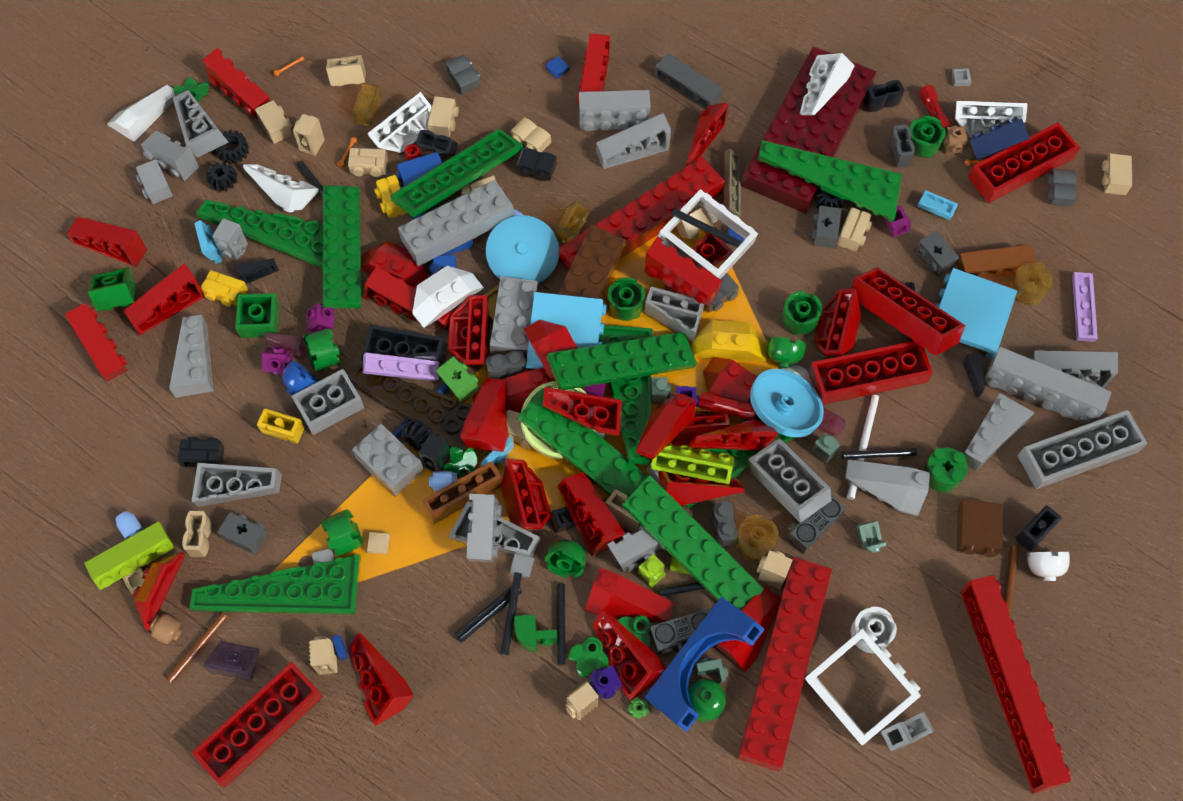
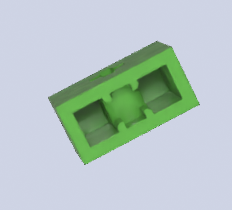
[435,356,480,403]

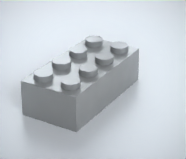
[579,90,651,131]
[490,276,538,358]
[748,438,832,523]

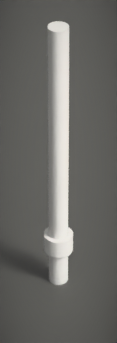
[847,395,879,500]

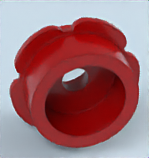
[404,144,421,160]

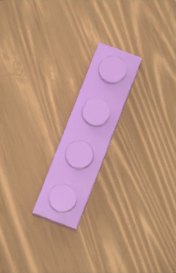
[1072,272,1098,342]
[363,353,439,382]

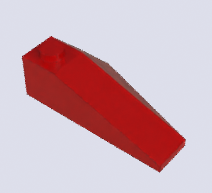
[686,102,729,167]
[472,368,549,412]
[689,419,778,451]

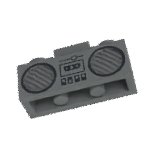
[786,495,846,554]
[649,608,710,656]

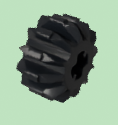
[206,162,237,193]
[814,188,845,209]
[401,419,434,451]

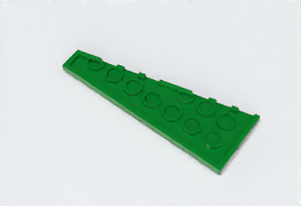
[758,140,902,222]
[196,200,323,269]
[599,325,653,465]
[190,554,361,615]

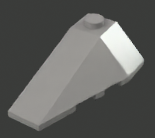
[844,460,930,516]

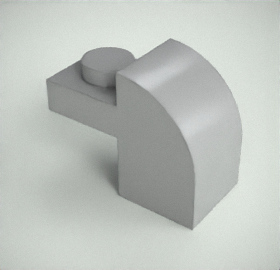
[881,712,935,752]

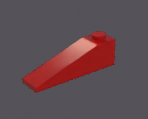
[460,378,509,452]
[542,387,622,436]
[636,393,695,459]
[658,470,745,505]
[585,568,675,623]
[713,586,780,673]
[592,610,667,701]
[348,633,414,726]

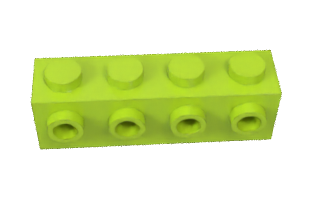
[651,443,734,484]
[84,521,175,590]

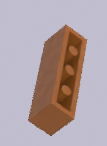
[956,244,1037,278]
[422,461,502,524]

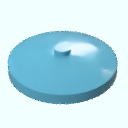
[486,215,559,285]
[750,369,824,437]

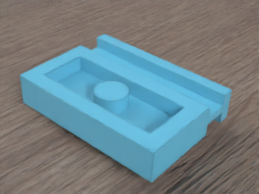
[194,220,222,264]

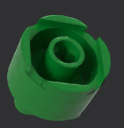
[910,116,946,158]
[607,277,645,321]
[781,291,822,335]
[303,328,340,371]
[923,448,968,493]
[321,509,363,556]

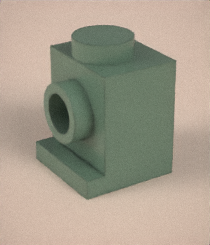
[651,377,671,404]
[812,432,840,464]

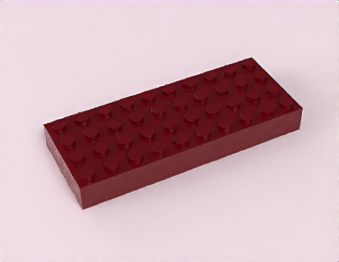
[741,46,877,214]

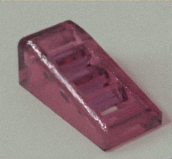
[264,332,305,357]
[817,407,845,439]

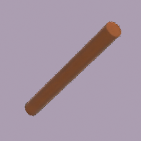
[1004,545,1019,619]
[166,612,228,683]

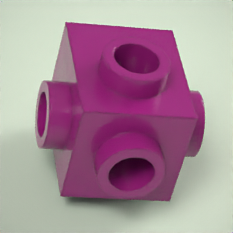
[306,303,335,332]
[262,346,293,375]

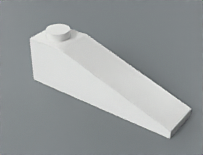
[800,53,855,116]
[107,85,175,142]
[243,164,319,212]

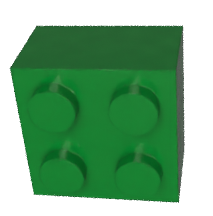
[88,267,137,311]
[235,293,280,338]

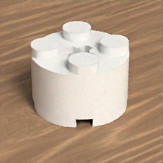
[850,607,897,653]

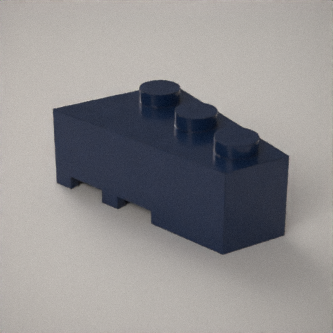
[970,116,1030,160]

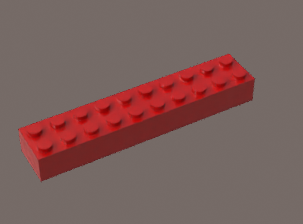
[559,157,725,271]
[737,557,832,772]
[960,575,1071,794]

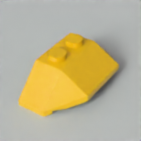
[691,320,767,362]

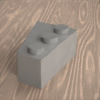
[141,131,199,182]
[645,287,704,342]
[466,494,502,563]

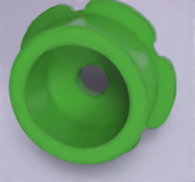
[628,697,649,719]

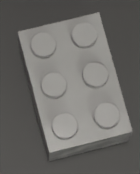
[291,369,364,435]
[352,424,424,496]

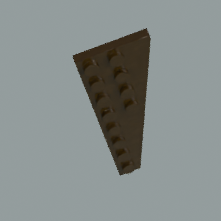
[348,363,483,457]

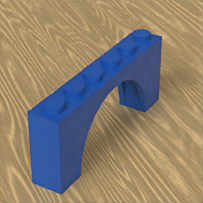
[396,152,473,260]
[645,597,765,732]

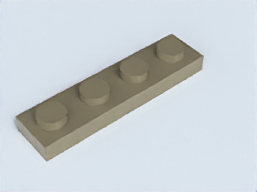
[724,148,741,217]

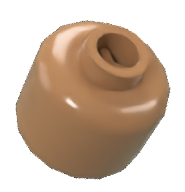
[149,614,183,644]

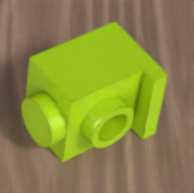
[638,554,666,588]

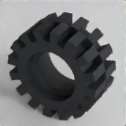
[215,130,249,164]

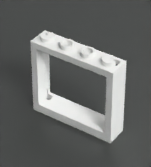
[658,189,758,279]
[805,629,921,746]

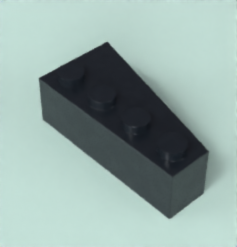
[361,325,447,363]

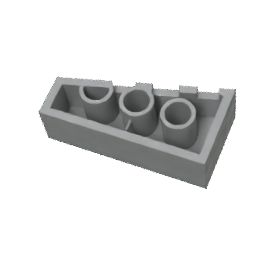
[173,90,228,158]
[596,113,671,169]
[169,314,214,398]
[1029,350,1118,389]
[963,393,1035,471]
[191,463,282,507]
[449,501,541,558]
[607,525,666,572]

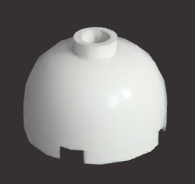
[1027,552,1070,581]

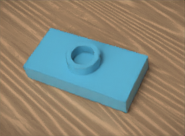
[917,190,958,221]
[481,437,514,467]

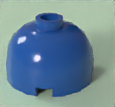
[282,360,320,395]

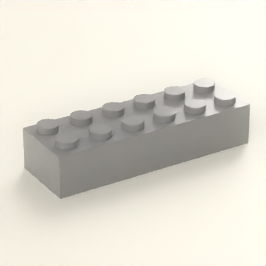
[398,180,514,266]
[984,347,1111,425]
[1017,410,1148,490]

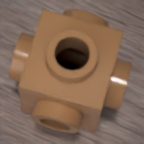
[942,126,969,154]

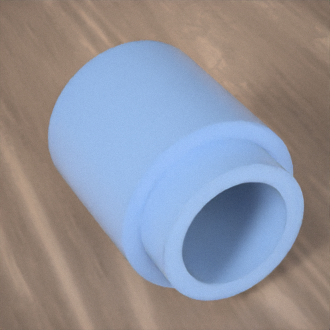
[429,471,457,491]
[115,511,144,540]

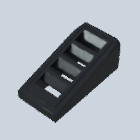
[236,258,279,284]
[963,354,985,397]
[549,506,576,533]

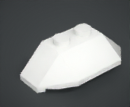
[368,92,431,153]
[955,101,1027,138]
[412,266,484,329]

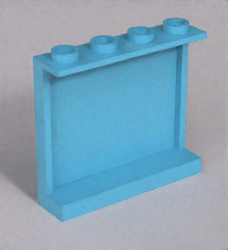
[935,268,1017,360]
[526,292,606,369]

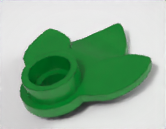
[174,77,209,103]
[443,447,478,479]
[617,615,651,647]
[568,637,608,677]

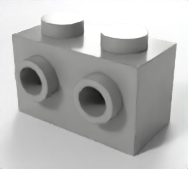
[135,159,173,204]
[212,218,248,261]

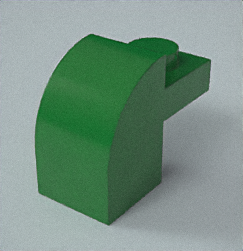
[514,615,557,652]

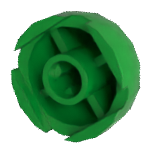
[767,337,806,368]
[545,539,586,578]
[688,679,726,722]

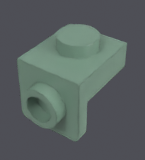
[857,520,887,553]
[695,658,728,684]

